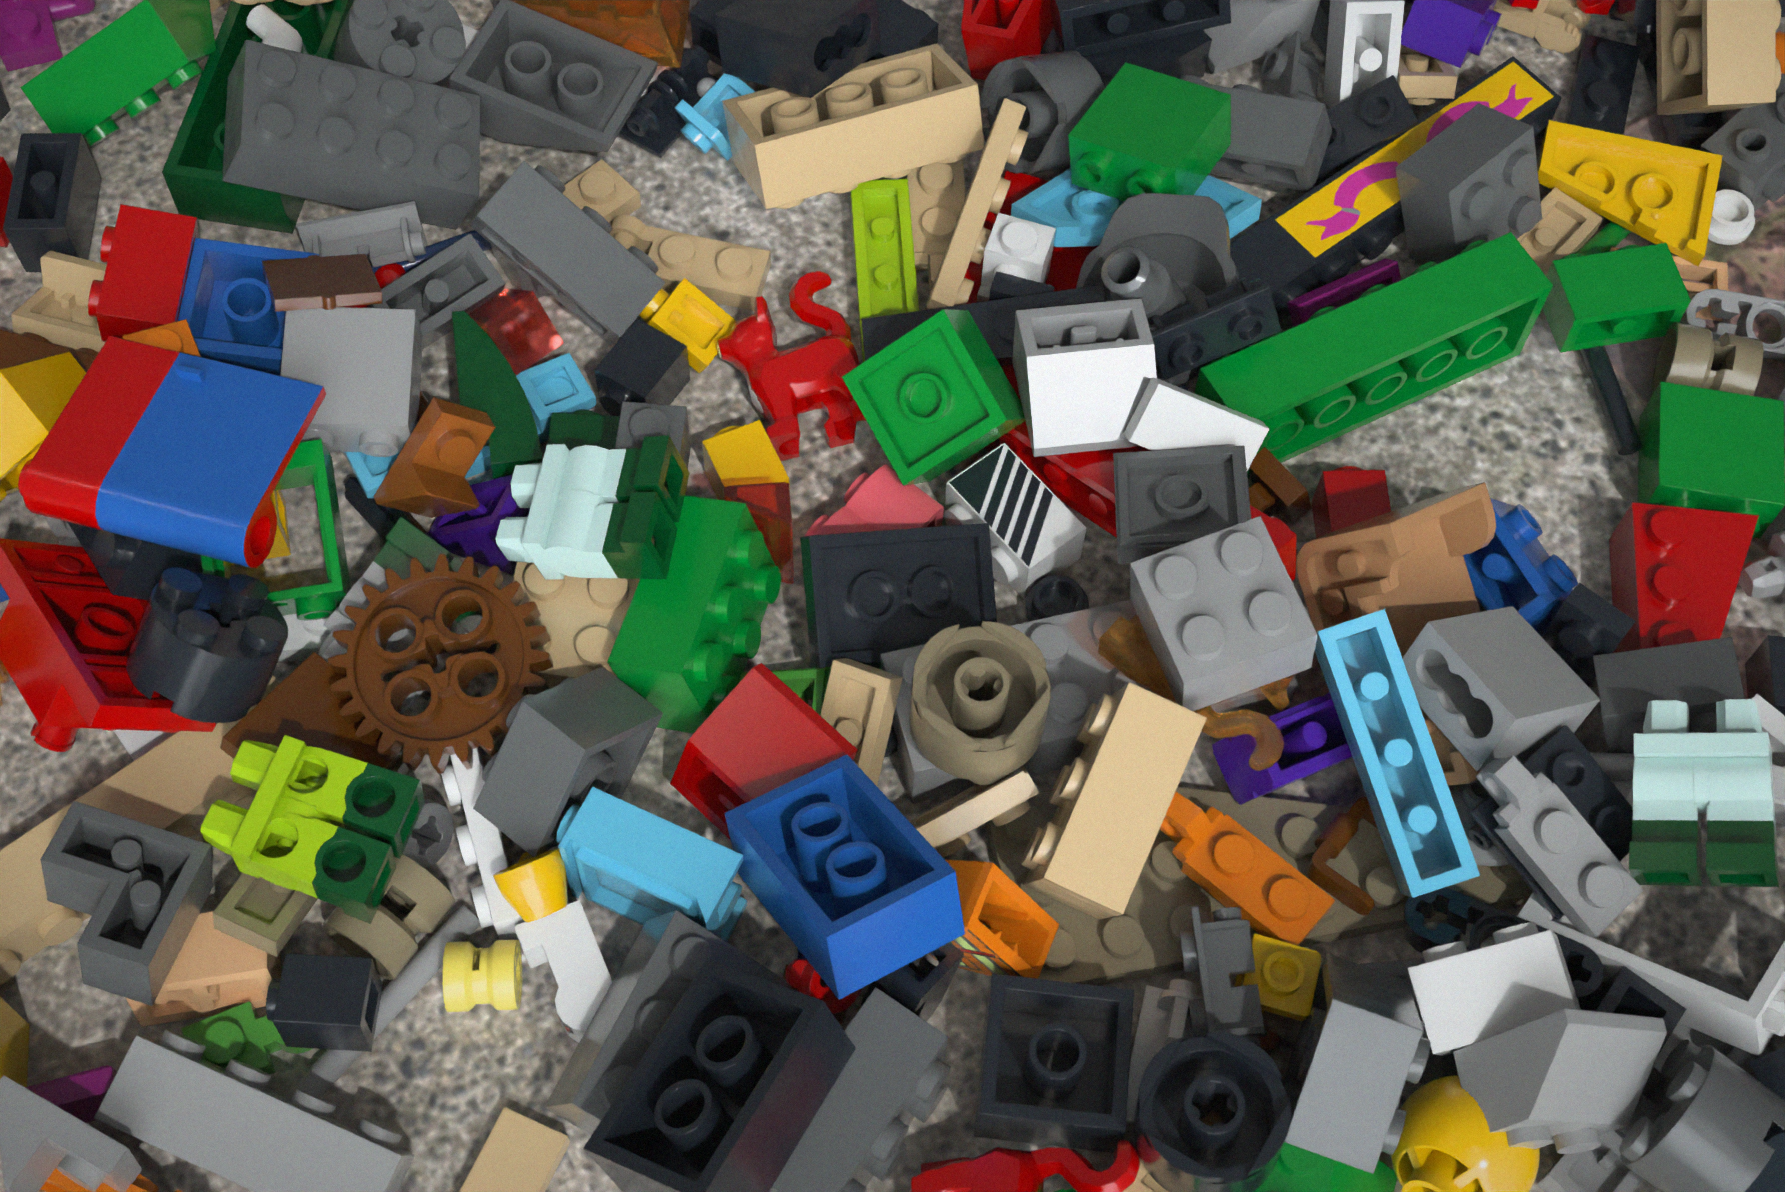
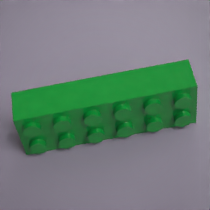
[1194,232,1553,479]

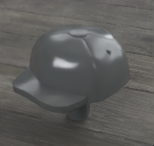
[1076,193,1239,386]

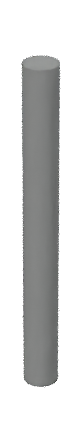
[284,905,480,1099]

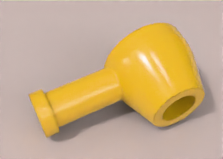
[493,848,568,923]

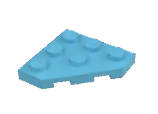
[1011,168,1262,247]

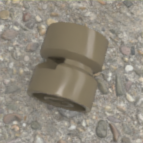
[1652,321,1764,396]
[322,854,455,980]

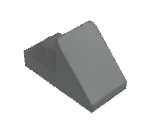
[0,1075,142,1192]

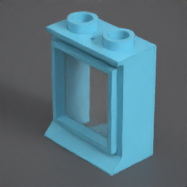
[556,787,747,942]

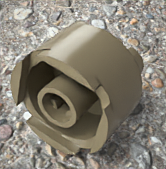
[909,621,1051,785]

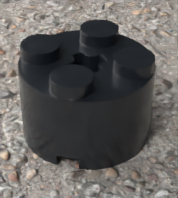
[126,567,288,723]
[1133,1031,1292,1192]

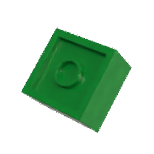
[842,309,1025,486]

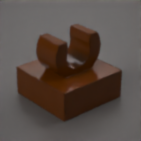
[1248,447,1312,524]

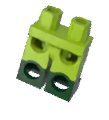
[200,735,425,924]

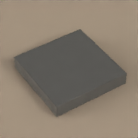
[1113,445,1251,565]

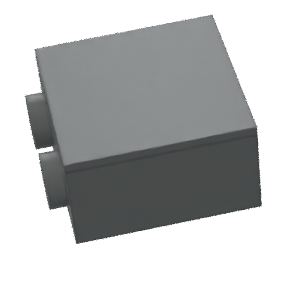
[280,307,423,457]
[1402,606,1600,771]

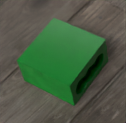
[1068,62,1231,201]
[1637,381,1785,539]

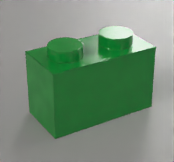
[1542,243,1691,353]

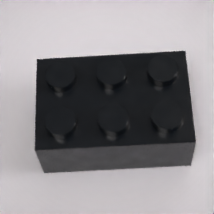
[583,958,856,1192]

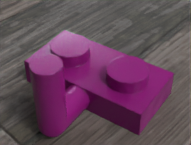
[0,0,96,72]

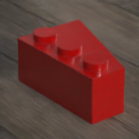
[961,0,1053,81]
[1609,502,1759,653]

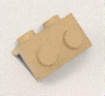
[11,251,107,353]

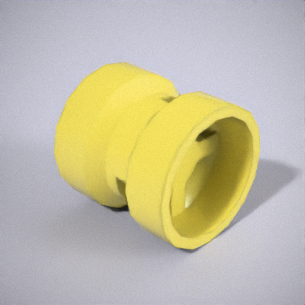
[442,939,522,1012]

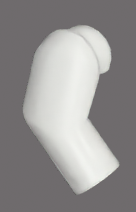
[246,4,303,53]

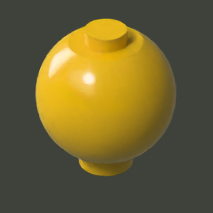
[1391,1075,1540,1192]

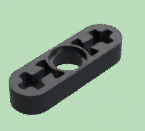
[1403,887,1603,1010]

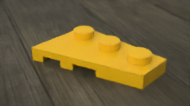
[1537,120,1723,266]

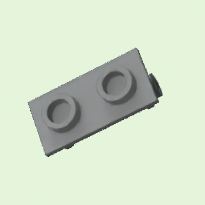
[297,201,428,267]

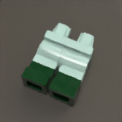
[496,435,690,580]
[1629,699,1779,887]

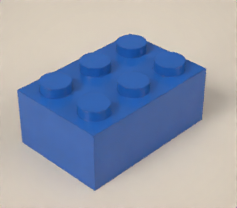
[724,754,965,1000]

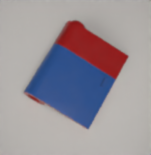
[18,336,326,568]

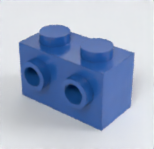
[1463,498,1578,637]

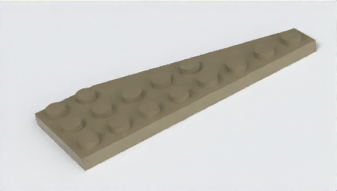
[985,787,1533,986]

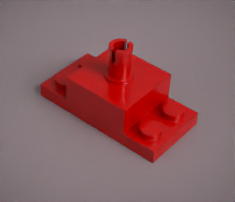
[0,538,217,752]

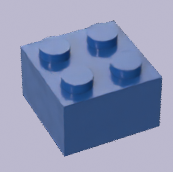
[178,238,320,376]

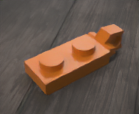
[1159,791,1335,946]

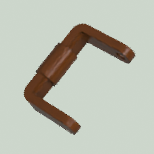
[1306,797,1378,916]

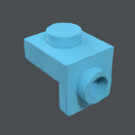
[674,73,755,161]

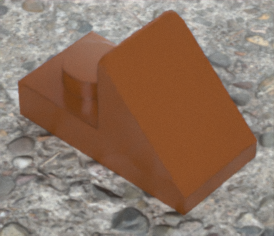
[373,397,495,518]

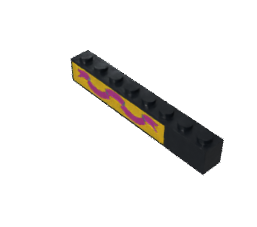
[1230,56,1562,348]

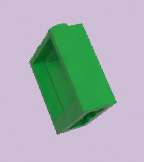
[201,439,351,621]

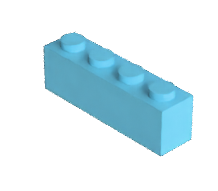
[1315,609,1480,898]

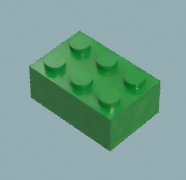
[607,495,781,734]

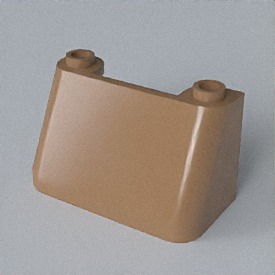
[1296,482,1496,785]

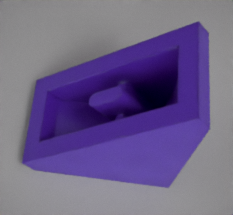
[428,474,530,575]

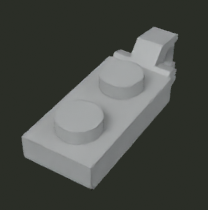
[1475,755,1643,937]

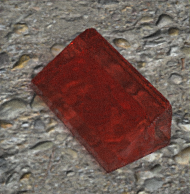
[724,482,794,584]

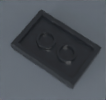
[800,523,997,668]

